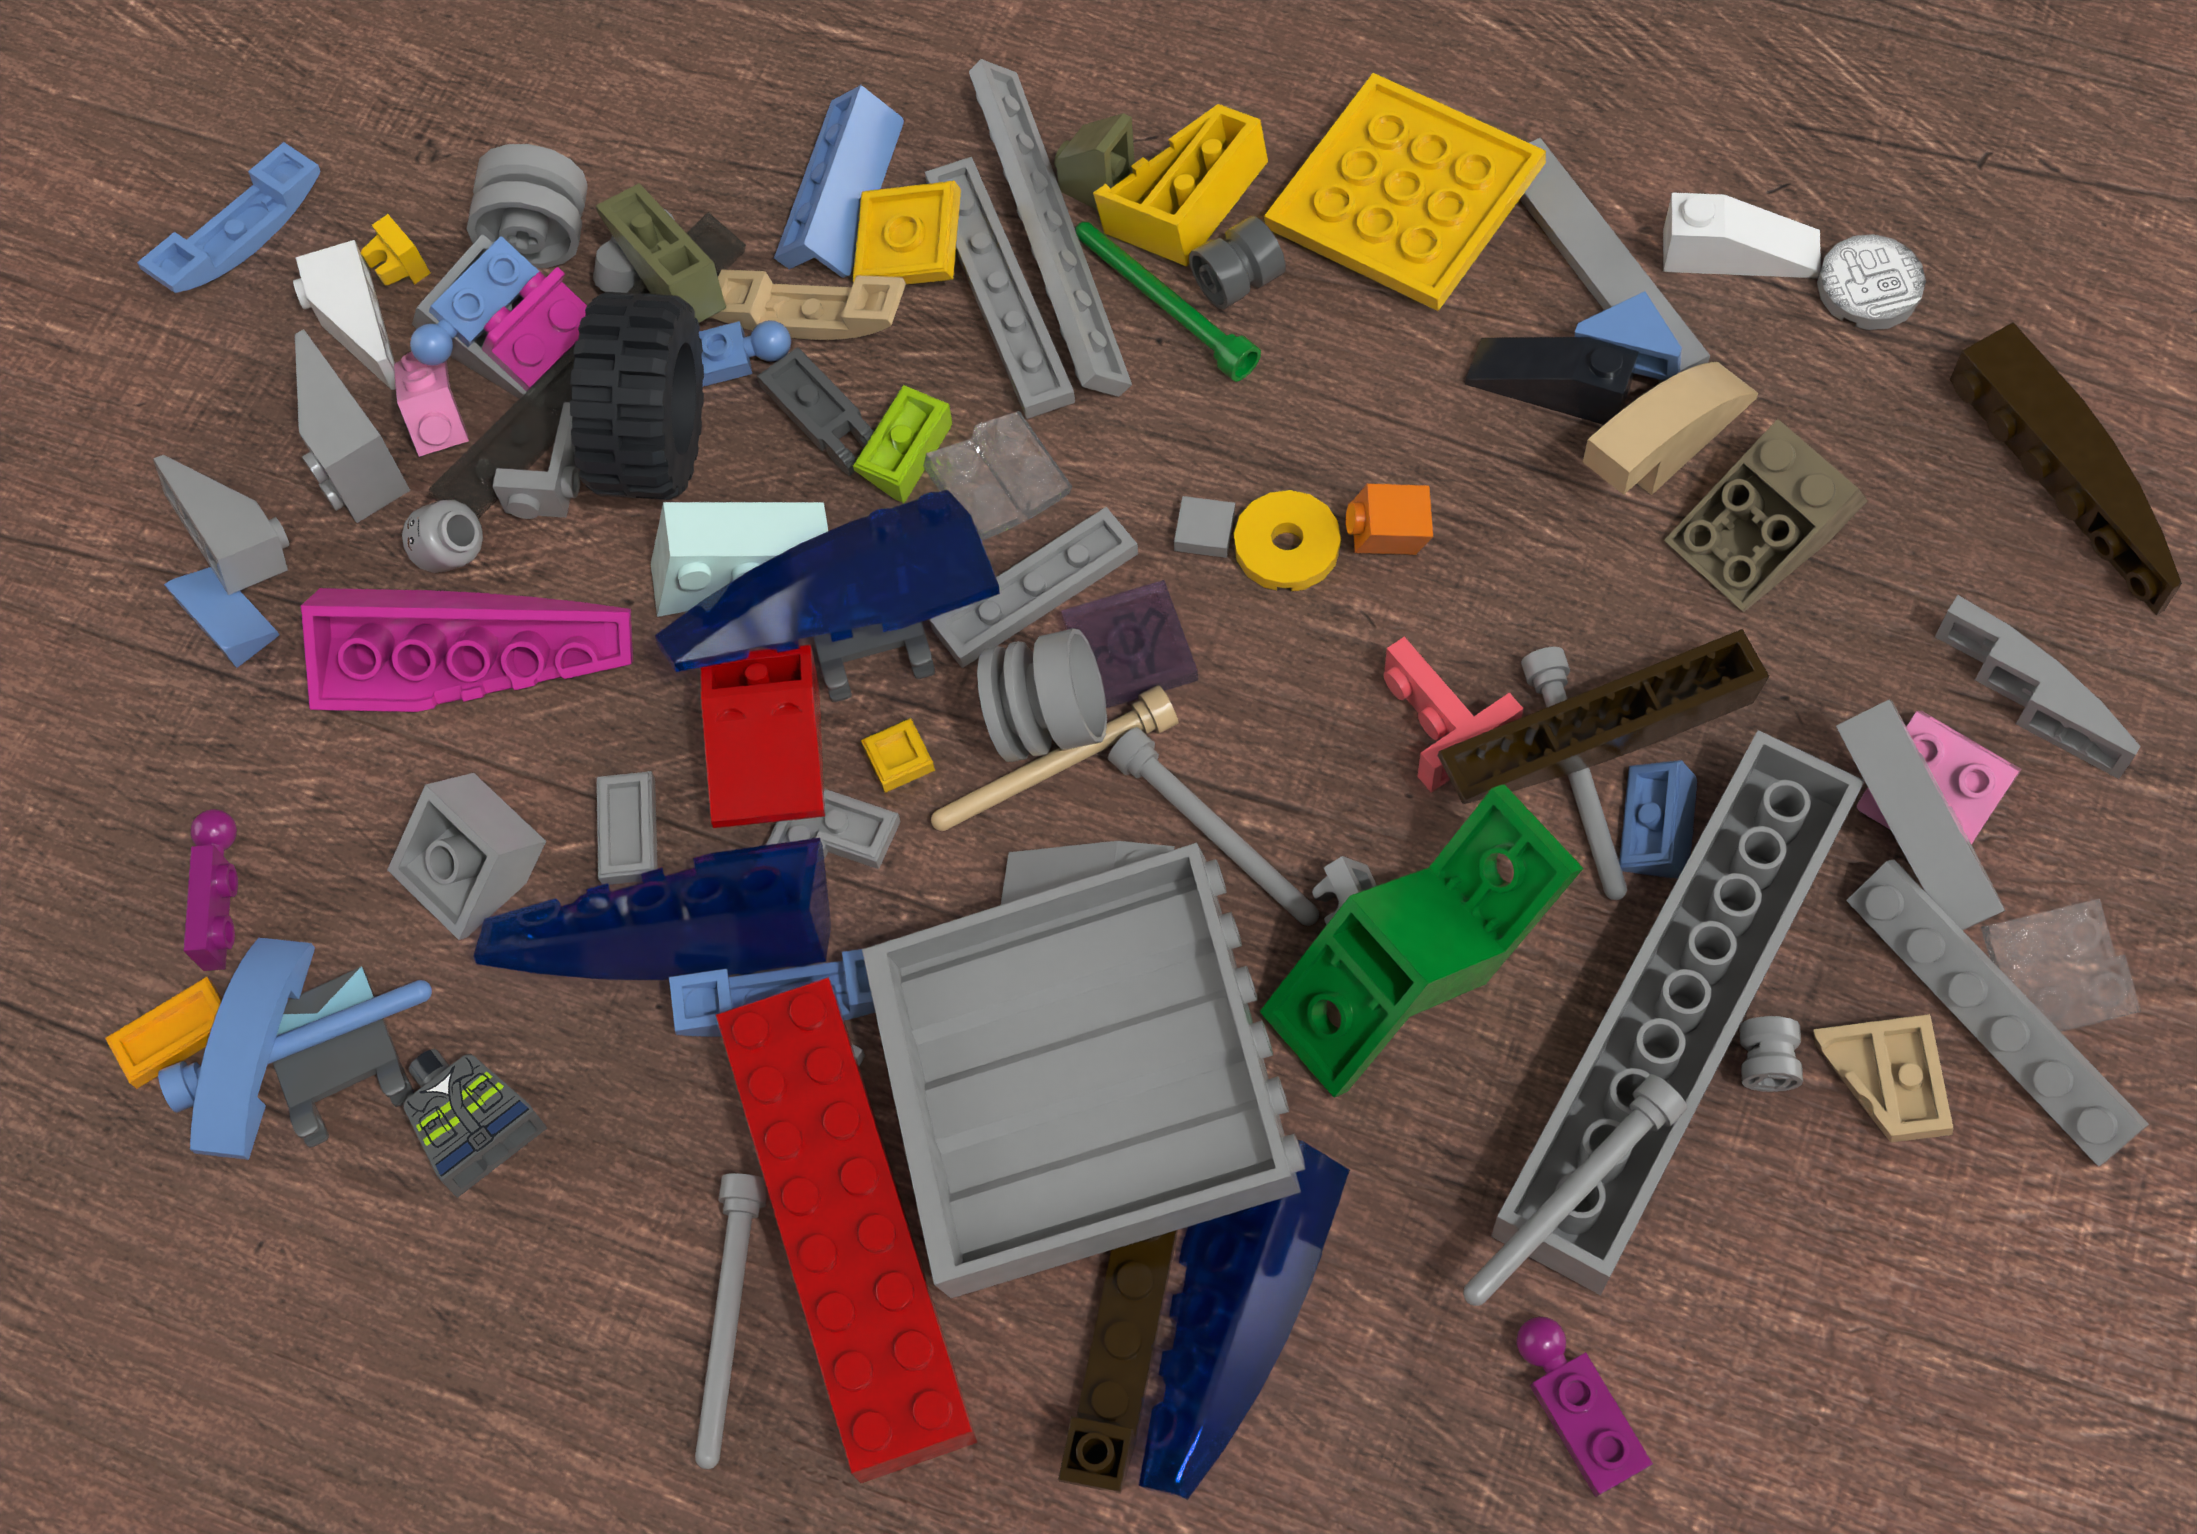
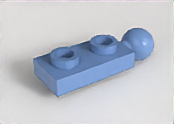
[410,236,540,366]
[699,320,791,387]

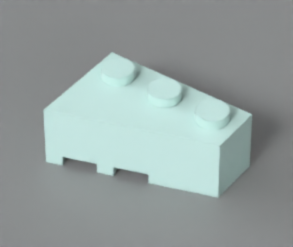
[651,502,832,617]

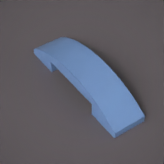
[137,142,321,293]
[190,938,315,1160]
[669,949,875,1037]

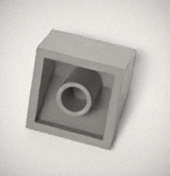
[387,773,546,940]

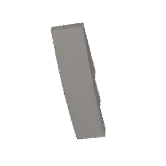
[1935,595,2141,779]
[1836,699,2006,930]

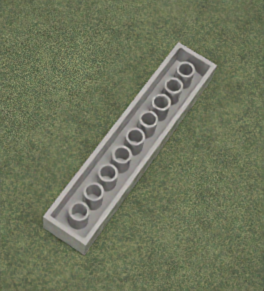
[1491,730,1864,1295]

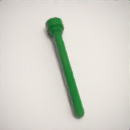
[1075,222,1261,382]

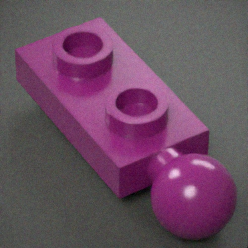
[184,809,238,971]
[1516,1316,1653,1498]

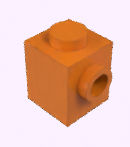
[1346,483,1433,555]

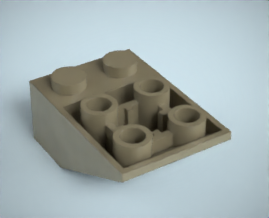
[1664,419,1868,612]

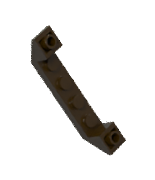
[1058,1230,1178,1494]

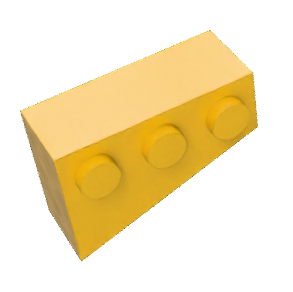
[1093,104,1268,266]

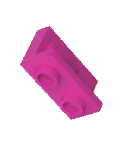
[482,267,587,393]

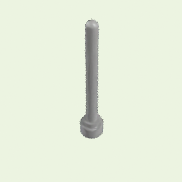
[1521,647,1627,900]
[1108,727,1319,926]
[1463,1074,1687,1306]
[695,1173,768,1469]

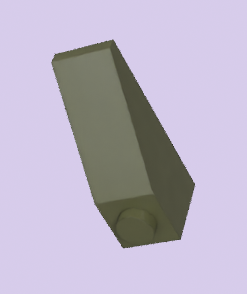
[595,183,726,323]

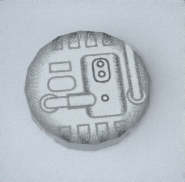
[1817,234,1926,330]

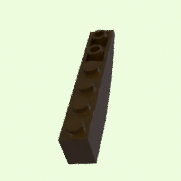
[1950,322,2182,615]

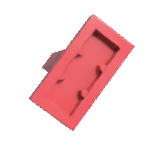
[1384,636,1524,793]

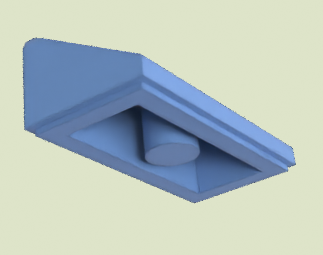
[164,567,280,668]
[1619,760,1697,879]

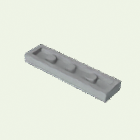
[930,507,1138,668]

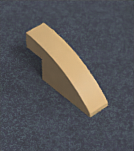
[1583,362,1758,495]

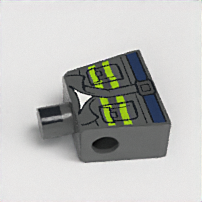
[403,1049,547,1198]

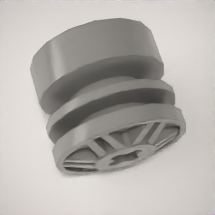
[977,628,1107,762]

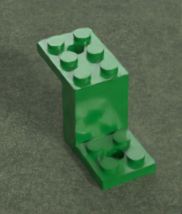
[1260,784,1584,1098]

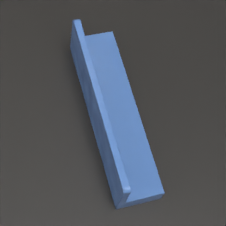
[774,85,904,278]

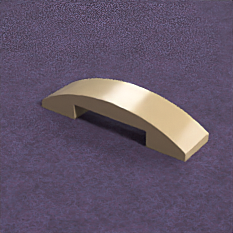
[711,270,906,340]

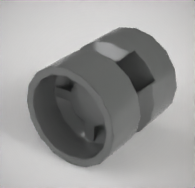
[1189,216,1286,310]

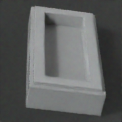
[597,771,658,886]

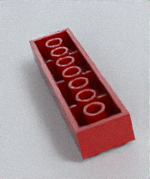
[716,977,978,1484]

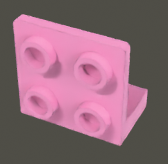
[1857,711,2022,845]

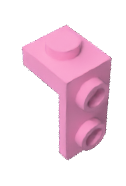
[394,351,469,457]

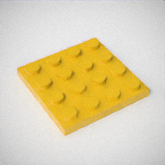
[1264,73,1546,311]

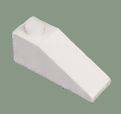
[1663,193,1821,278]
[293,240,396,390]

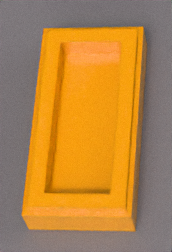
[105,977,222,1089]

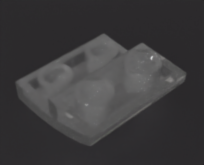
[923,411,1072,543]
[1981,898,2141,1032]

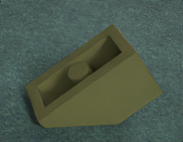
[1054,113,1135,210]

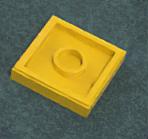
[853,181,961,284]

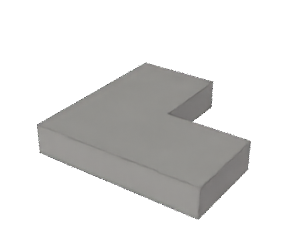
[752,789,901,900]

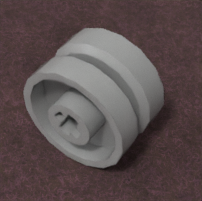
[466,144,588,268]

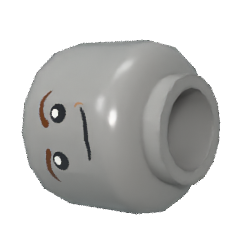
[402,500,483,573]

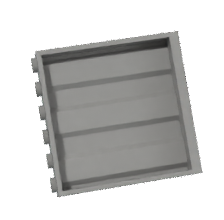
[862,843,1306,1298]

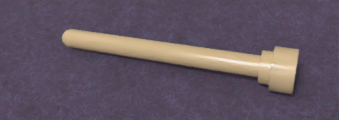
[931,685,1179,831]

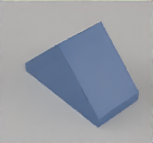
[1575,291,1682,381]

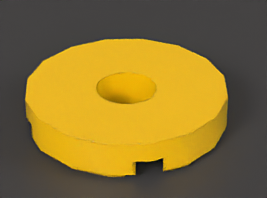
[1234,490,1341,591]

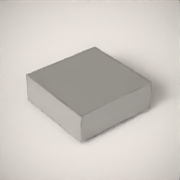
[1174,496,1235,558]

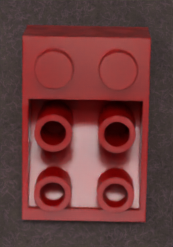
[701,645,825,828]

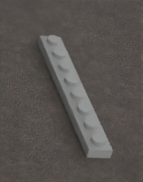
[969,59,1132,397]

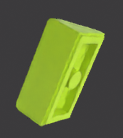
[853,385,952,503]

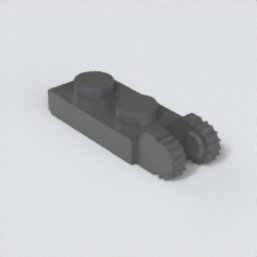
[757,347,874,476]

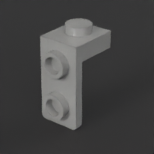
[493,402,580,519]

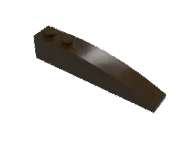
[1437,629,1769,804]

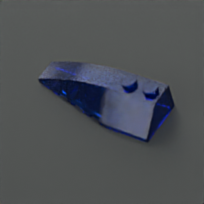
[655,489,1000,672]
[473,838,831,980]
[1138,1140,1350,1500]

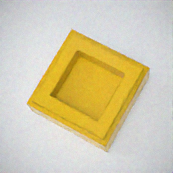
[861,718,935,793]

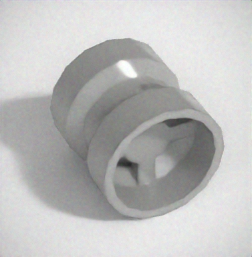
[1739,1016,1803,1092]

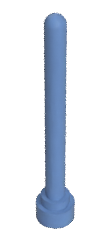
[158,980,432,1113]

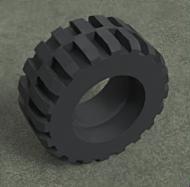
[570,292,704,500]

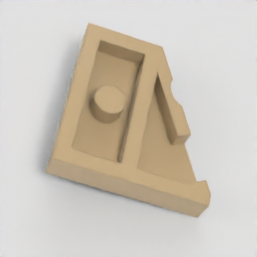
[1813,1014,1953,1143]

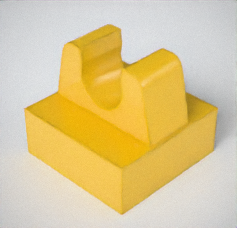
[361,214,431,285]

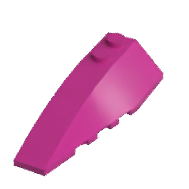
[301,588,633,712]

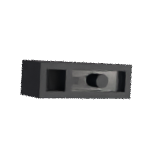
[1465,337,1639,425]

